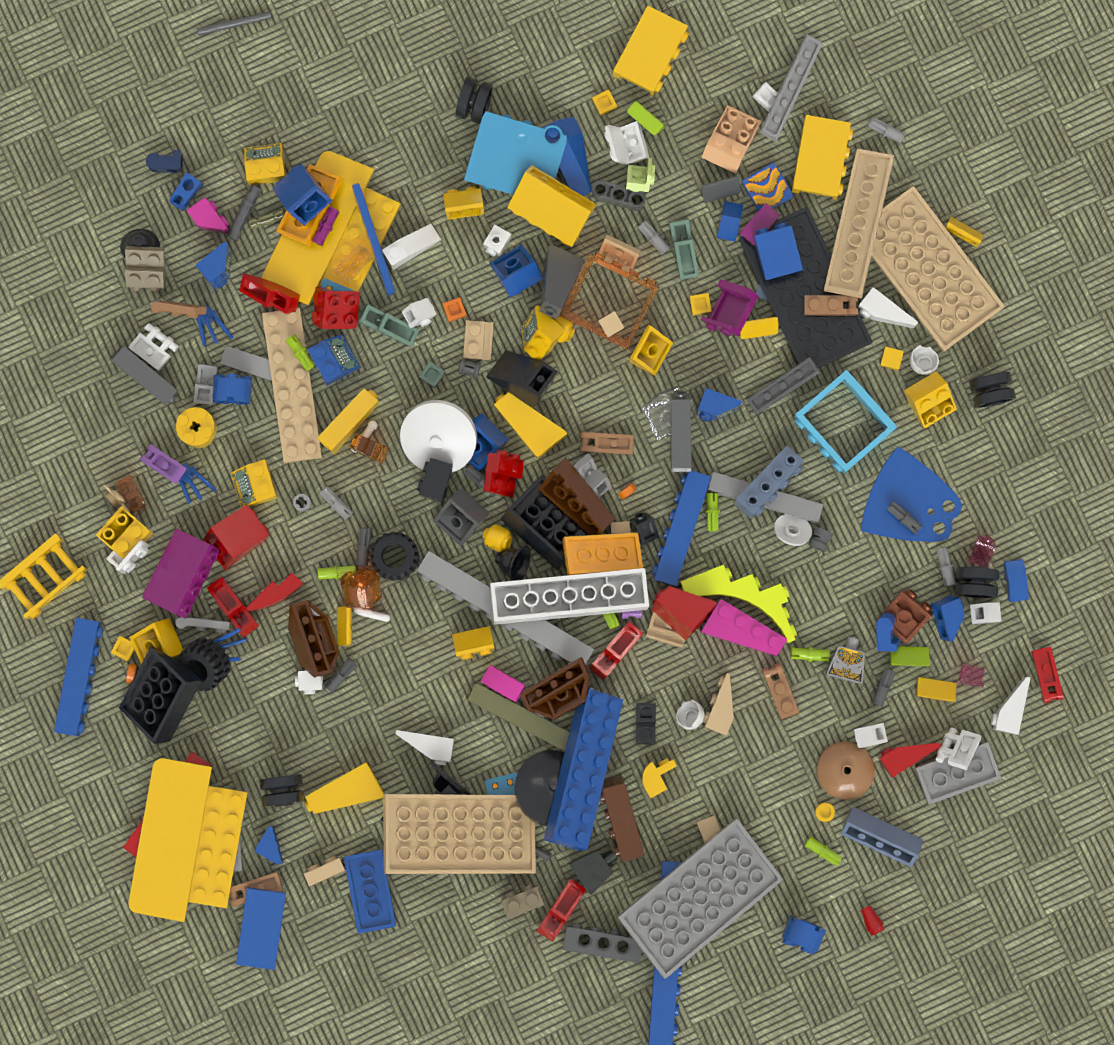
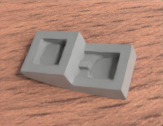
[193,364,218,405]

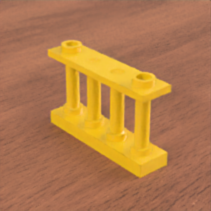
[0,533,88,619]

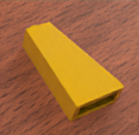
[317,389,379,455]
[494,392,567,460]
[304,762,385,814]

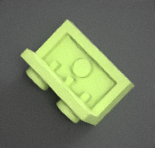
[626,158,655,192]

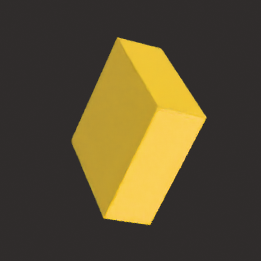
[592,89,617,116]
[689,293,712,316]
[880,347,904,371]
[111,636,135,662]

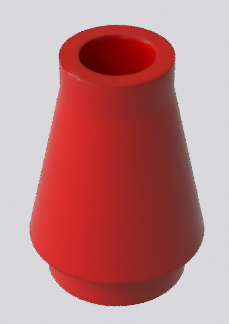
[860,905,885,936]

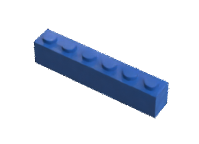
[651,470,711,587]
[54,618,104,736]

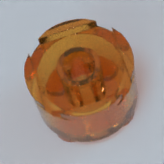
[340,568,382,610]

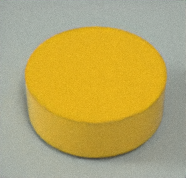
[815,802,835,822]

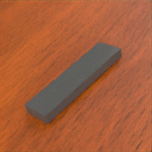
[746,357,821,415]

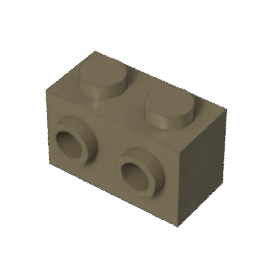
[501,884,544,919]

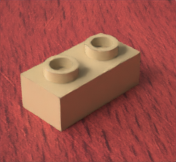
[304,856,346,886]

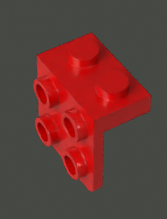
[311,287,360,329]

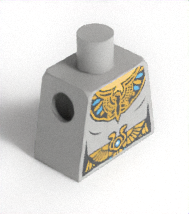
[825,637,865,684]

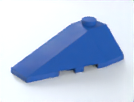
[543,116,592,196]

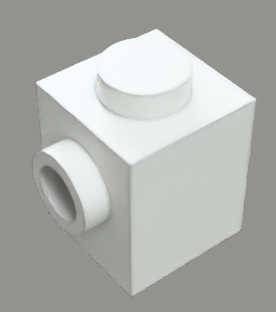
[483,225,511,257]
[402,298,436,328]
[970,602,1002,624]
[295,671,324,695]
[854,723,888,748]

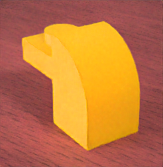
[642,758,677,798]

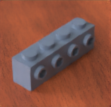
[734,446,804,519]
[841,807,923,867]

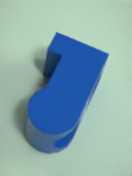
[170,172,204,211]
[876,612,900,652]

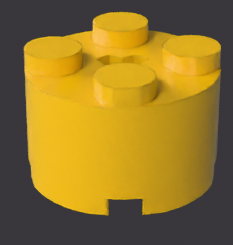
[176,407,217,448]

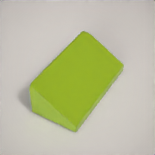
[627,101,665,135]
[890,646,930,666]

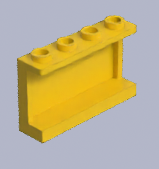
[613,6,689,96]
[791,115,853,200]
[507,165,597,247]

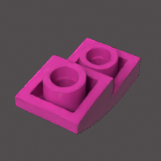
[481,665,526,702]

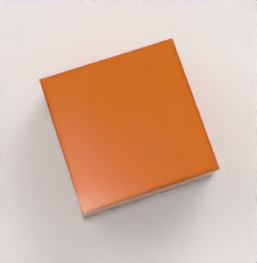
[443,297,467,322]

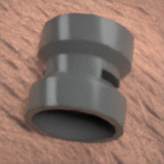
[808,527,833,552]

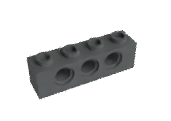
[563,923,642,963]

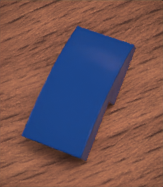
[1004,559,1029,602]

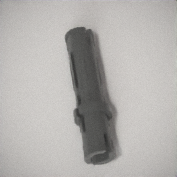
[227,185,262,241]

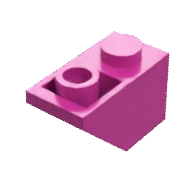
[187,198,229,234]

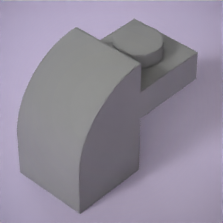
[574,453,611,498]

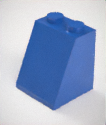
[272,163,333,226]

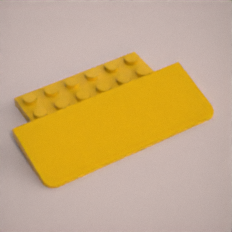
[262,151,401,306]
[129,758,248,922]

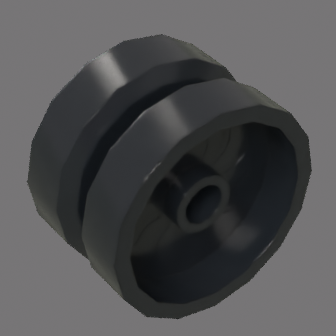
[455,76,493,124]
[969,372,1016,408]
[955,566,999,598]
[259,774,305,807]

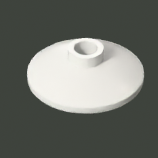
[774,514,812,546]

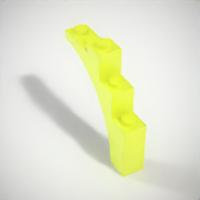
[680,565,797,643]

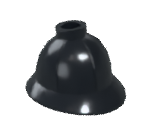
[120,229,160,258]
[495,546,531,581]

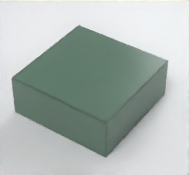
[419,361,446,388]

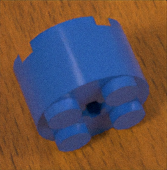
[212,374,252,405]
[782,915,826,954]

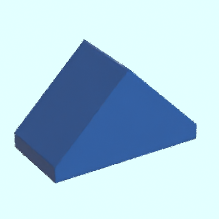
[717,201,743,242]
[255,826,284,865]

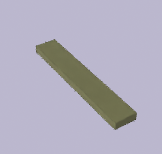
[467,683,569,751]

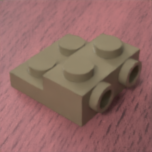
[125,246,166,291]

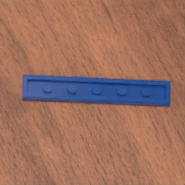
[352,183,395,297]

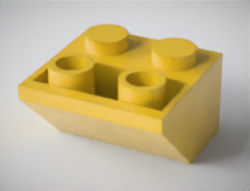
[904,371,957,429]
[96,506,154,560]
[452,626,495,660]

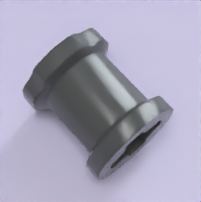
[458,358,481,379]

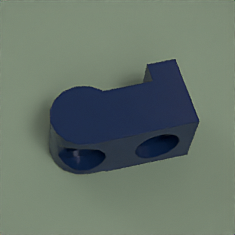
[146,150,183,173]

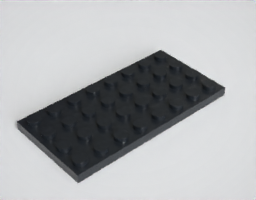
[738,207,873,369]

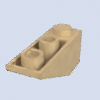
[703,673,734,736]

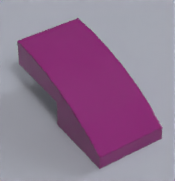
[740,203,781,245]

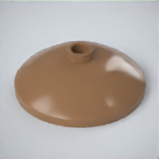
[817,742,875,800]

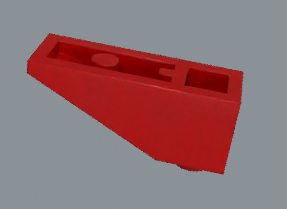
[878,743,941,778]

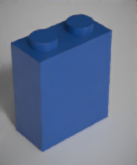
[752,222,803,280]

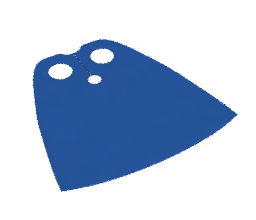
[861,447,962,542]

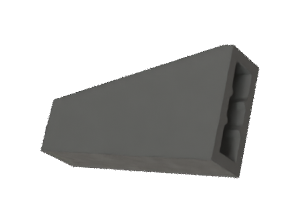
[540,244,585,319]
[110,345,178,405]
[670,391,691,472]

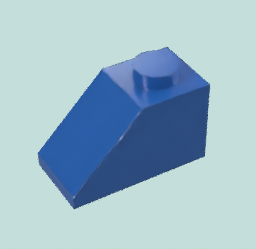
[931,596,965,642]

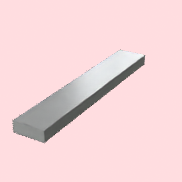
[759,34,823,141]
[708,472,823,524]

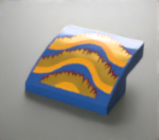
[741,162,794,211]

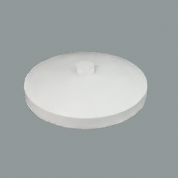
[400,400,477,472]

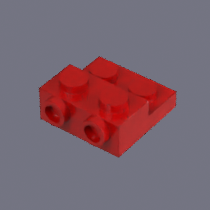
[483,450,524,498]

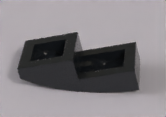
[636,703,656,745]

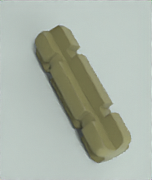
[248,209,284,230]

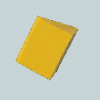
[629,325,673,376]

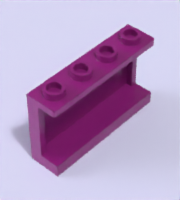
[142,529,220,619]

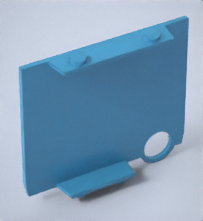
[464,111,567,195]

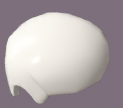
[910,345,939,375]
[676,699,705,730]

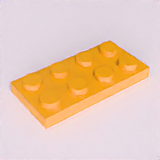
[276,164,343,247]
[562,533,643,576]

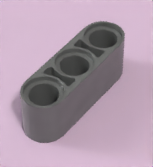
[592,180,646,211]

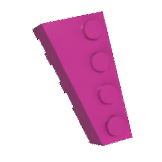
[700,599,787,657]

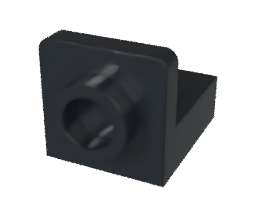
[629,512,659,545]

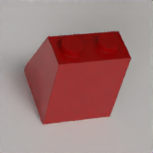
[203,505,269,570]
[652,586,717,640]

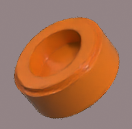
[618,482,637,499]
[126,663,137,683]

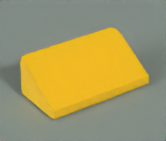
[945,217,983,247]
[740,317,778,339]
[337,606,352,646]
[915,677,957,702]

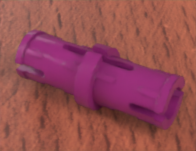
[312,207,340,246]

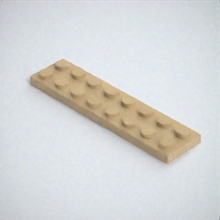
[824,149,894,298]
[262,308,322,464]

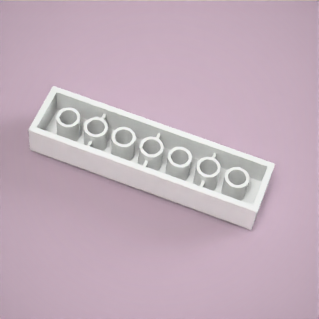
[490,568,649,625]

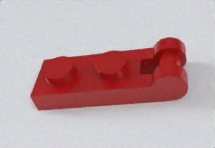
[1031,647,1063,704]

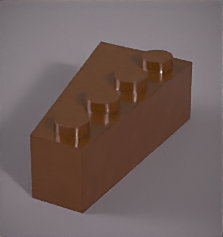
[539,457,615,535]
[600,774,644,862]

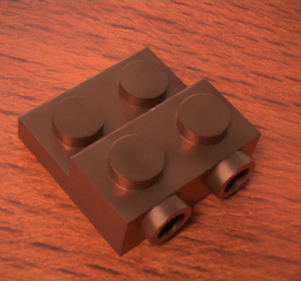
[877,588,933,644]

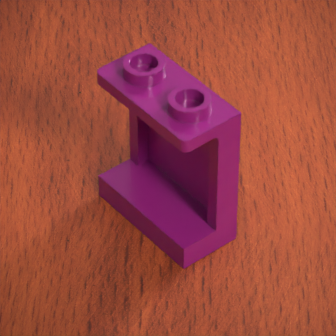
[701,279,758,337]

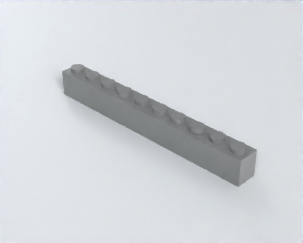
[417,551,594,665]

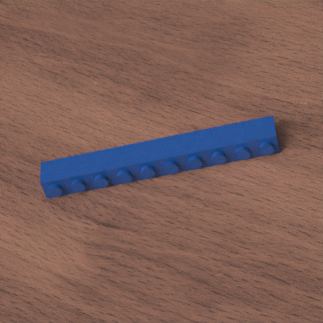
[648,860,682,1045]

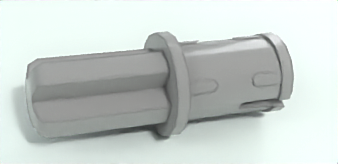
[868,117,906,144]
[638,221,671,255]
[320,487,354,520]
[937,547,956,586]

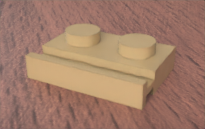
[463,320,494,361]
[646,612,685,648]

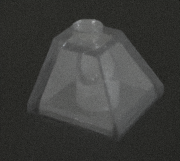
[643,386,692,440]

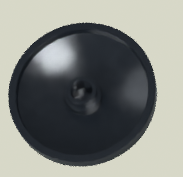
[514,750,565,827]

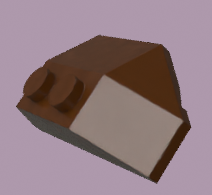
[288,600,340,678]
[520,657,590,719]

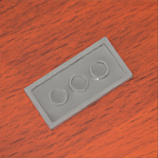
[915,742,1002,805]

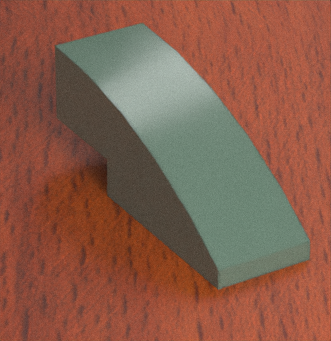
[668,218,699,280]
[356,304,419,347]

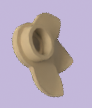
[103,484,130,513]

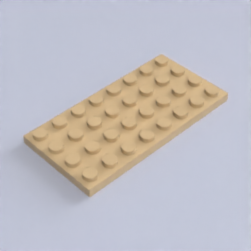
[872,186,1005,352]
[383,794,536,874]

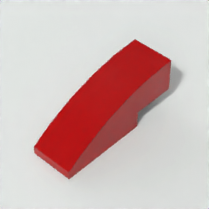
[239,273,300,315]
[246,573,305,612]
[207,577,259,637]
[589,621,644,681]
[536,879,586,942]

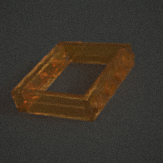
[559,252,660,350]

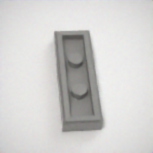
[220,346,272,381]

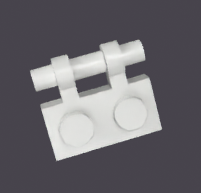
[128,323,179,371]
[936,728,981,770]

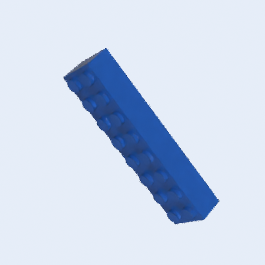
[543,688,623,851]

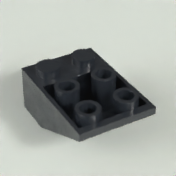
[486,350,558,408]

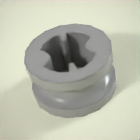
[293,494,311,512]

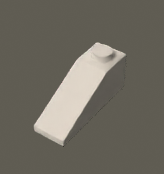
[382,224,441,270]
[857,287,918,328]
[991,677,1030,735]
[396,730,454,765]

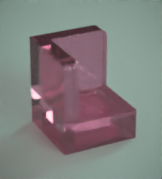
[958,664,984,688]

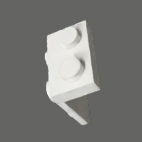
[605,121,649,165]
[106,540,150,574]

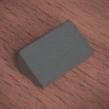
[701,176,740,203]

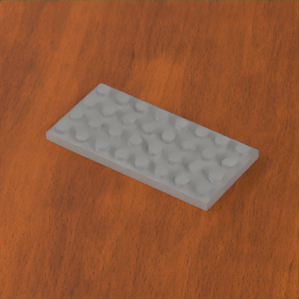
[617,818,783,979]

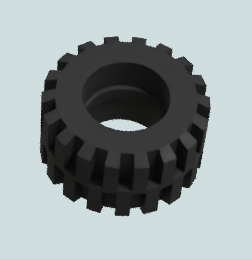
[370,531,419,581]
[177,638,231,692]

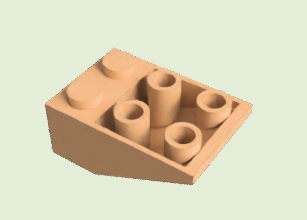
[701,105,761,174]

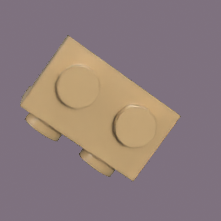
[595,235,641,277]

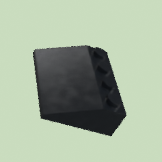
[501,475,588,570]
[119,646,202,744]

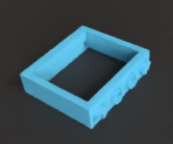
[794,370,897,474]

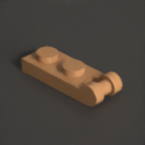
[804,295,858,316]
[151,301,206,318]
[579,432,634,455]
[762,662,799,720]
[230,872,283,907]

